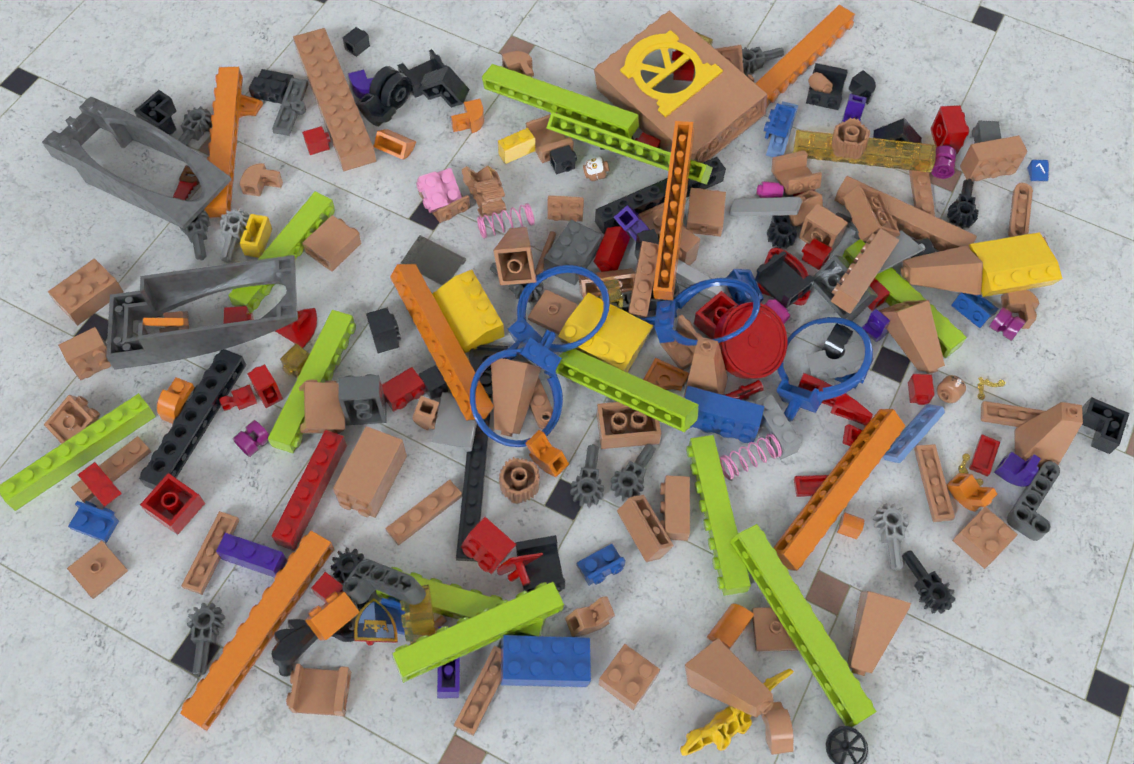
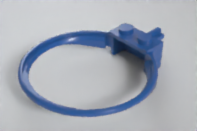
[507,265,610,360]
[639,278,760,346]
[776,317,873,422]
[470,330,563,447]

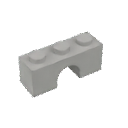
[806,340,870,381]
[755,395,802,460]

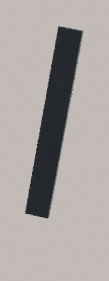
[456,413,491,562]

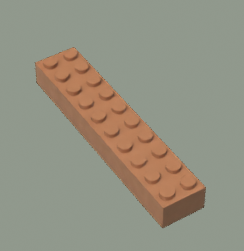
[293,28,376,172]

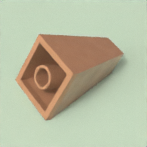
[493,227,537,285]
[901,246,983,295]
[879,300,945,374]
[683,337,728,398]
[491,358,541,437]
[1014,402,1083,468]
[847,591,911,676]
[685,638,773,718]

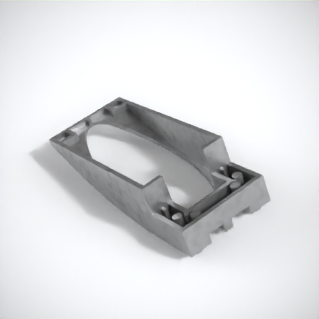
[42,96,232,229]
[106,255,298,370]

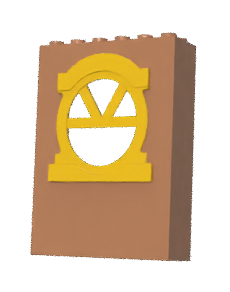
[594,10,767,163]

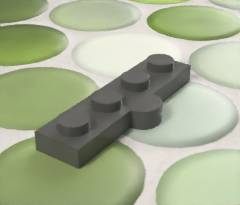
[272,78,308,136]

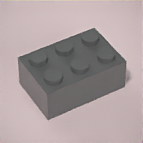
[544,220,602,286]
[813,255,878,321]
[338,374,387,426]

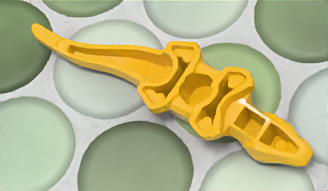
[680,669,794,756]

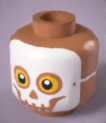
[583,157,610,181]

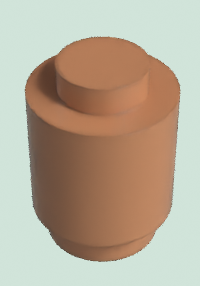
[808,72,833,94]

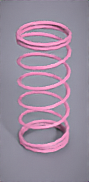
[477,203,535,239]
[719,433,782,480]

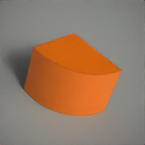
[837,512,865,540]

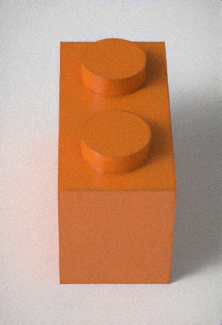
[305,591,359,641]

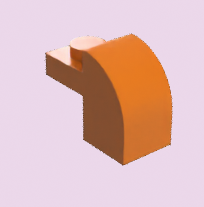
[451,99,484,133]
[157,377,195,424]
[525,430,569,477]
[946,473,998,512]

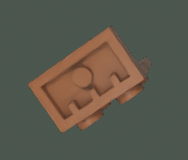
[547,195,584,222]
[660,315,702,370]

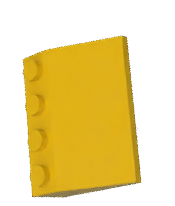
[969,232,1063,297]
[432,269,505,353]
[558,293,654,373]

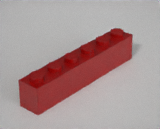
[272,430,347,551]

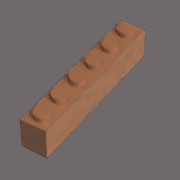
[831,228,899,314]

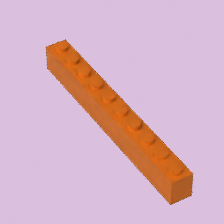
[755,5,855,109]
[203,67,243,218]
[653,121,694,300]
[390,264,494,421]
[773,409,905,571]
[180,531,334,731]

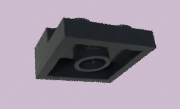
[249,69,294,104]

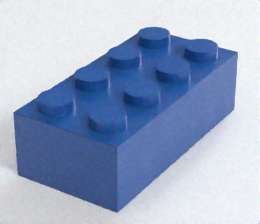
[684,386,765,443]
[501,635,591,687]

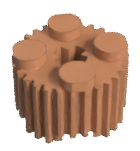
[831,118,870,159]
[472,178,506,217]
[499,457,540,504]

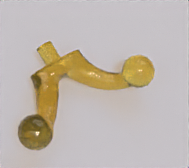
[977,377,1006,400]
[958,453,984,486]

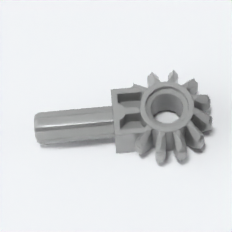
[220,208,249,263]
[873,503,909,570]

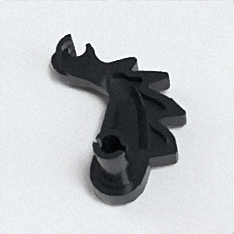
[271,614,354,677]

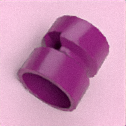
[931,146,956,179]
[989,307,1026,341]
[232,420,269,457]

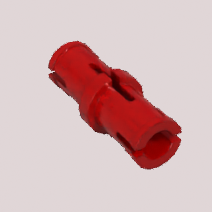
[725,380,764,400]

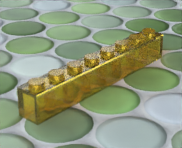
[793,130,936,172]

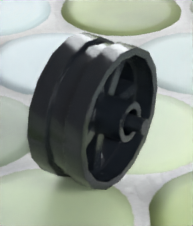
[825,726,869,764]

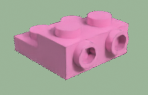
[416,168,462,213]

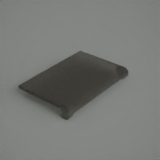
[401,235,466,286]

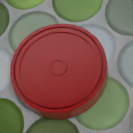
[714,302,788,379]

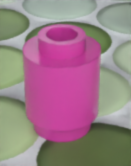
[757,181,784,198]
[764,299,791,324]

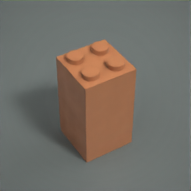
[333,426,407,518]

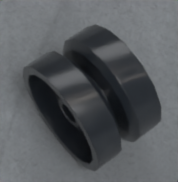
[369,66,412,110]

